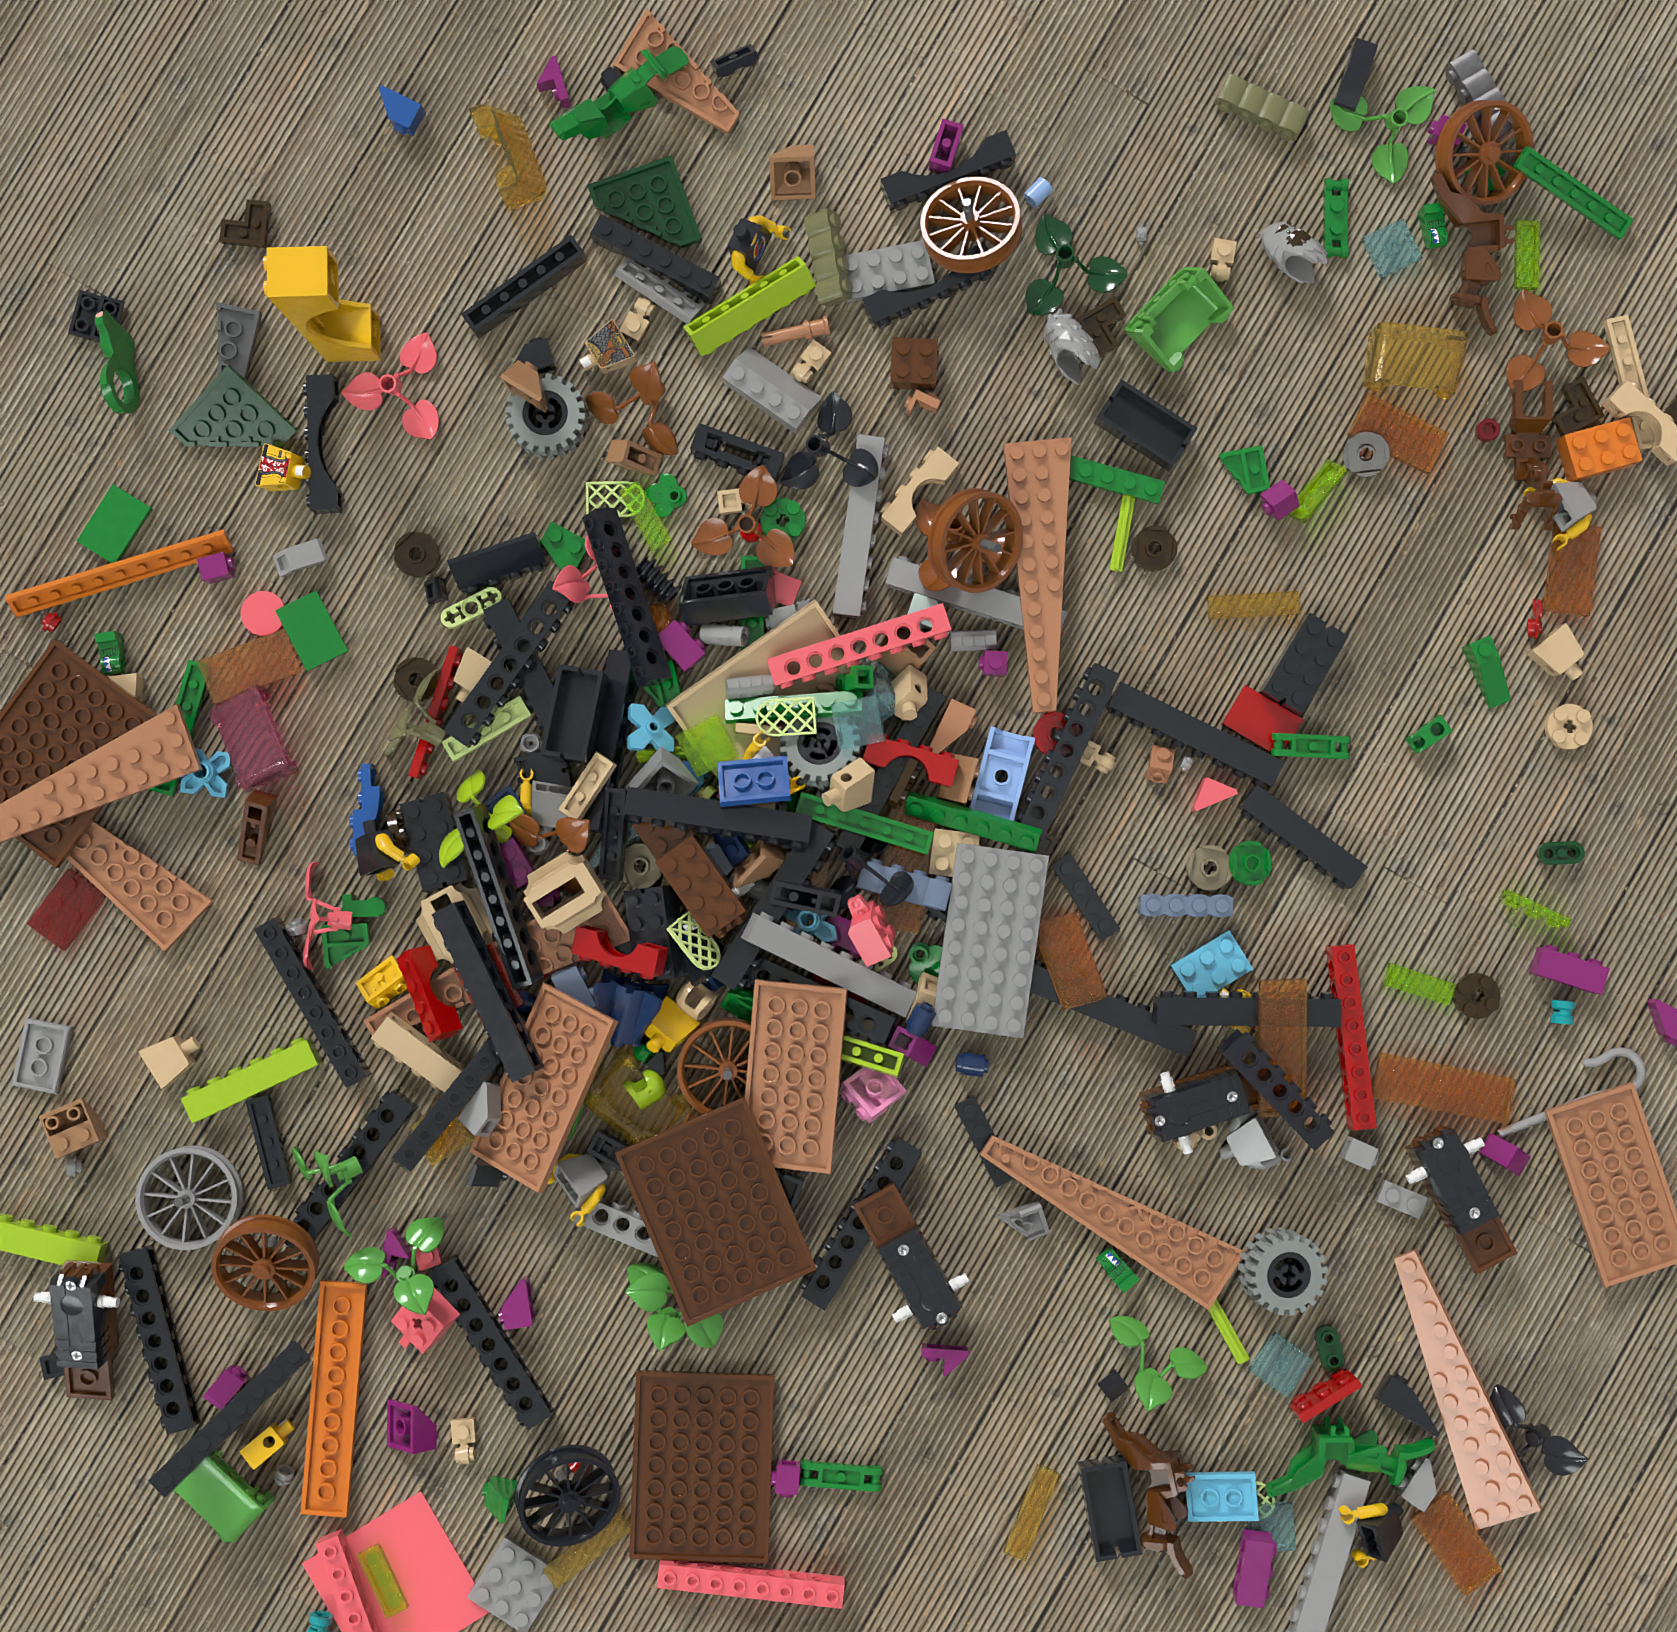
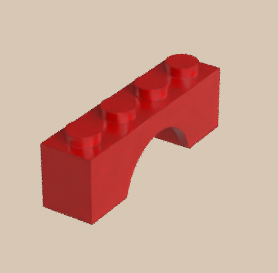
[863,732,959,788]
[571,924,669,980]
[397,945,463,1042]

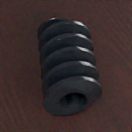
[636,556,683,605]

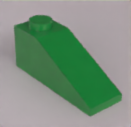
[1462,635,1511,709]
[482,1476,517,1523]

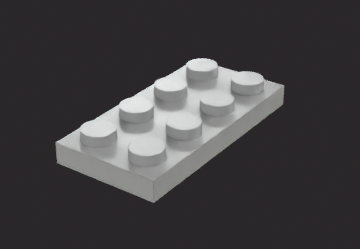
[844,240,935,302]

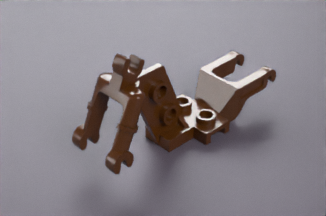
[1503,380,1562,531]

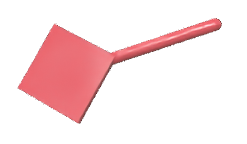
[759,538,802,606]

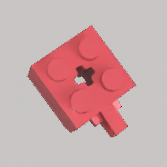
[847,894,896,967]
[391,1287,460,1354]

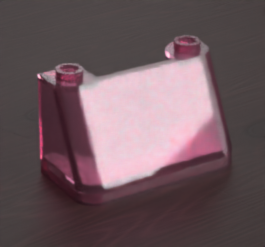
[210,684,300,792]

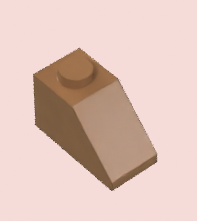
[606,440,662,477]

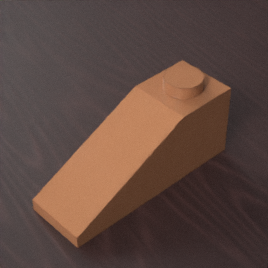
[930,699,978,754]

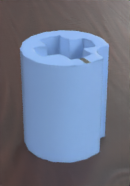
[1024,177,1053,208]

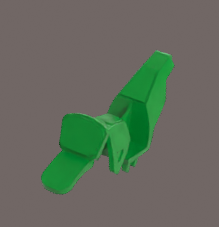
[550,46,689,140]
[1265,1415,1436,1498]

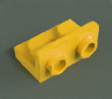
[355,955,407,1009]

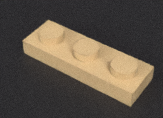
[558,752,617,819]

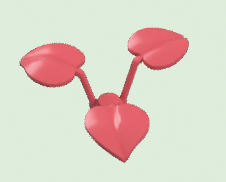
[341,333,439,440]
[552,535,614,614]
[303,862,353,970]

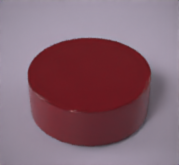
[1475,418,1500,442]

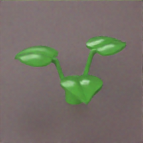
[1330,86,1436,183]
[292,1146,363,1237]
[344,1217,445,1315]
[627,1263,685,1351]
[625,1272,723,1348]
[1108,1316,1208,1412]

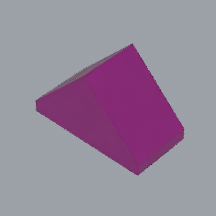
[1479,1133,1531,1176]

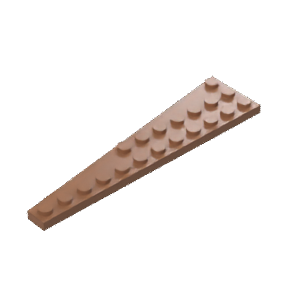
[0,704,202,843]
[363,890,630,1035]

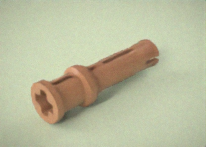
[761,315,831,347]

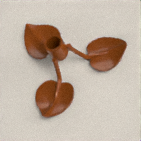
[1506,289,1610,392]
[585,361,679,455]
[691,465,795,567]
[916,499,1005,591]
[509,814,590,894]

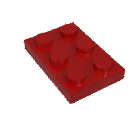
[1289,1369,1363,1423]

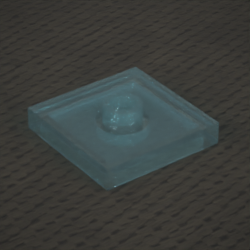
[1361,218,1423,279]
[831,695,886,750]
[1248,1331,1313,1398]
[1246,1502,1296,1552]

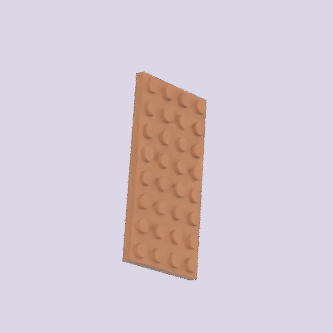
[745,979,848,1174]
[469,983,618,1193]
[1544,1082,1677,1288]

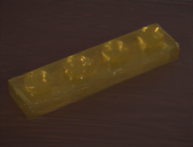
[1207,591,1300,620]
[1003,1464,1059,1562]
[543,1510,630,1590]

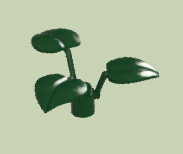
[1025,213,1128,316]

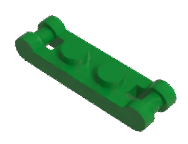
[1323,178,1349,258]
[1271,733,1351,759]
[799,1459,883,1492]

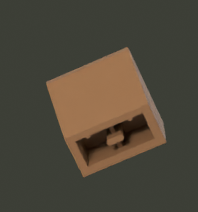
[877,628,937,677]
[937,754,981,806]
[39,1098,108,1159]

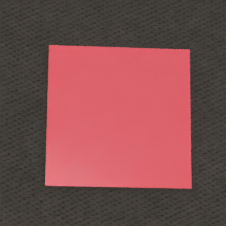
[302,1491,490,1632]

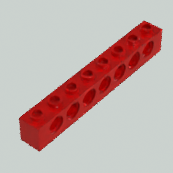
[1325,944,1377,1131]

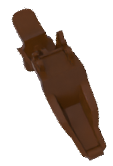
[1430,172,1515,336]
[1102,1412,1196,1579]

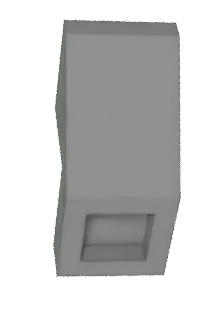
[273,538,328,577]

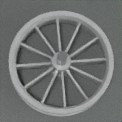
[135,1145,244,1250]

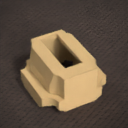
[523,851,607,934]
[416,883,494,965]

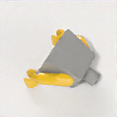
[1523,478,1596,550]
[520,769,579,834]
[547,1153,613,1227]

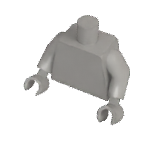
[1219,1105,1292,1170]

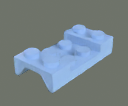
[969,726,1035,821]

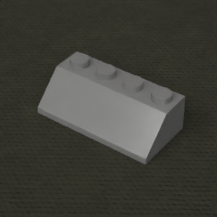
[722,347,823,435]

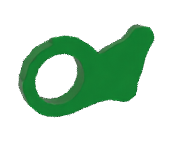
[95,310,139,415]

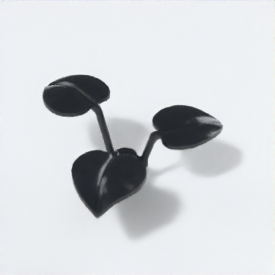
[780,391,879,489]
[830,836,914,910]
[1489,1384,1588,1479]

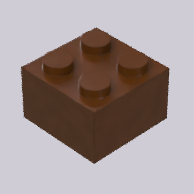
[890,337,938,391]

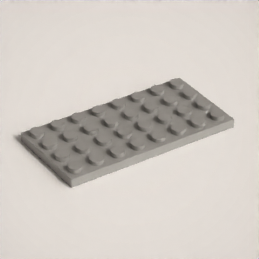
[931,843,1049,1038]

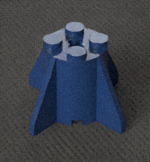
[593,969,669,1047]

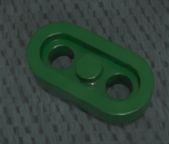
[1536,841,1585,865]
[1314,1325,1345,1372]

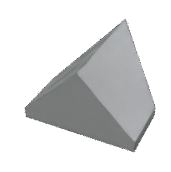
[995,1200,1050,1241]

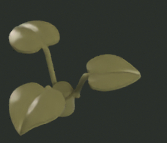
[385,669,446,759]

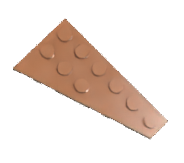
[613,8,740,135]

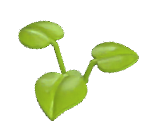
[439,769,524,869]

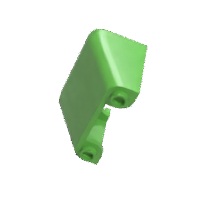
[1124,267,1235,373]
[173,1450,276,1543]

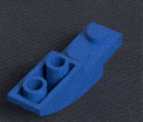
[349,764,385,856]

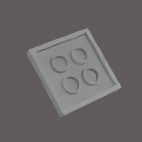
[467,1535,564,1632]

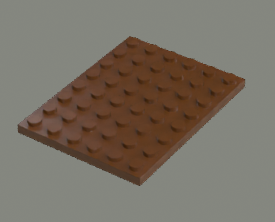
[0,639,158,868]
[615,1097,817,1327]
[629,1370,775,1563]

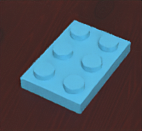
[1170,930,1253,995]
[1185,1471,1259,1522]

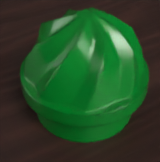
[633,1040,656,1064]

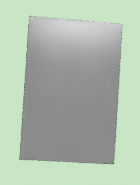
[11,1018,73,1094]

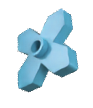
[627,704,674,753]
[180,748,233,798]
[786,909,838,943]

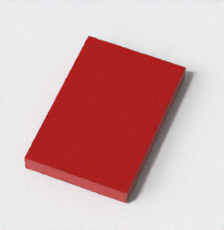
[1221,685,1304,759]

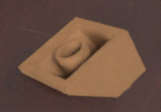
[769,145,816,200]
[500,360,548,413]
[733,840,785,888]

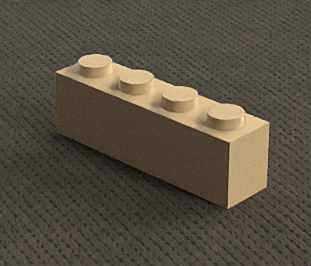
[371,1012,465,1092]

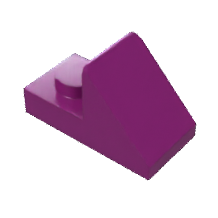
[536,55,571,108]
[381,1227,412,1278]
[921,1343,969,1377]

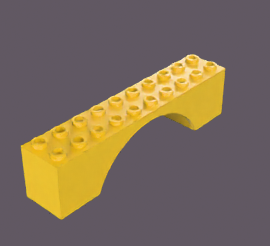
[263,246,381,362]

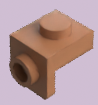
[904,389,941,416]
[1145,744,1175,783]

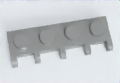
[614,258,706,324]

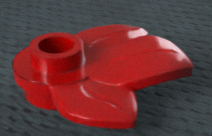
[1527,599,1543,639]

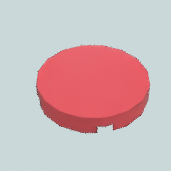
[241,591,285,637]

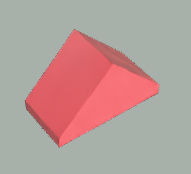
[1191,777,1238,812]

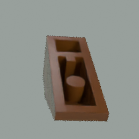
[237,789,277,866]

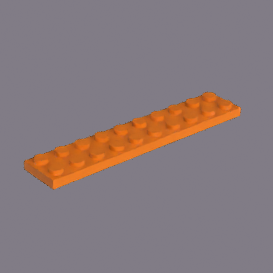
[300,1280,368,1518]

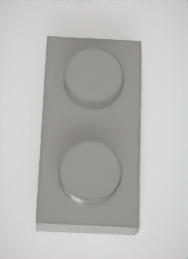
[1375,1179,1428,1219]

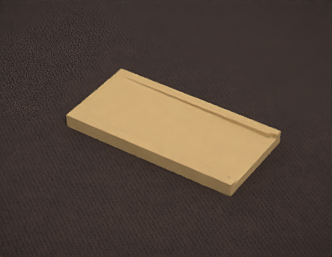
[665,599,851,778]

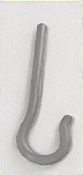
[1497,1047,1646,1138]

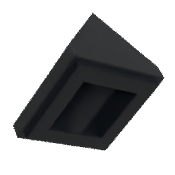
[424,577,449,604]
[646,1050,667,1075]
[1097,1369,1129,1402]

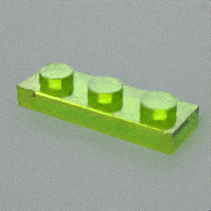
[1514,220,1540,290]
[1288,460,1348,524]
[619,480,672,552]
[1499,890,1572,930]
[1382,963,1456,1006]
[357,1543,409,1619]

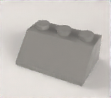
[625,747,698,796]

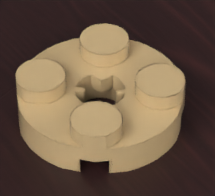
[1544,704,1593,750]

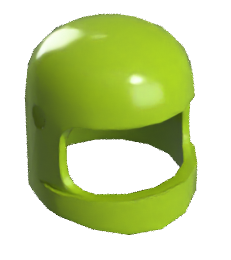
[622,1069,666,1110]

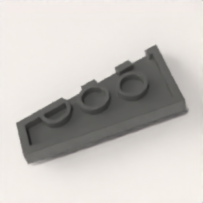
[216,302,262,381]

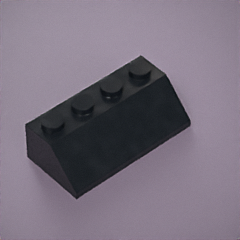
[447,532,549,595]
[678,565,776,625]

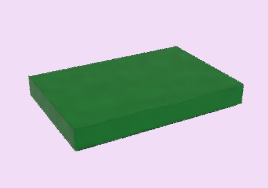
[76,484,153,563]
[275,591,349,672]

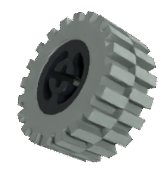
[505,373,589,460]
[780,716,864,793]
[1238,1227,1328,1316]

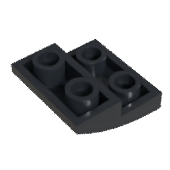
[68,290,125,343]

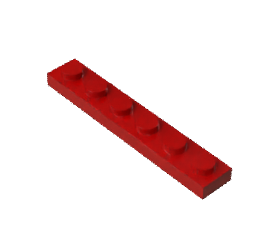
[408,645,463,779]

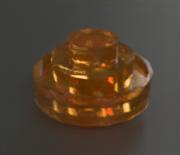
[649,603,671,633]

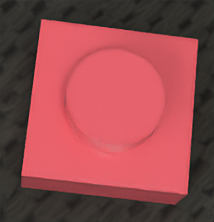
[416,1247,443,1271]

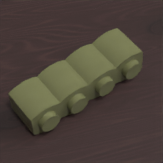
[1214,74,1310,141]
[804,208,853,307]

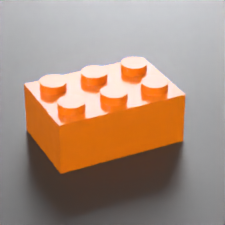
[1555,417,1643,482]

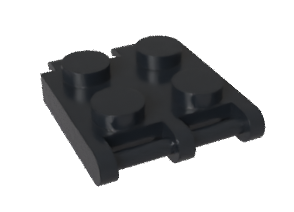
[513,752,574,787]

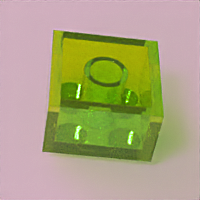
[675,712,739,777]

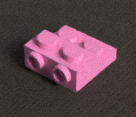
[841,1068,907,1124]

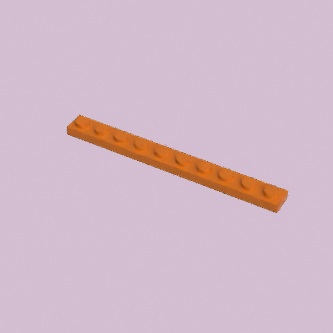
[6,529,233,618]

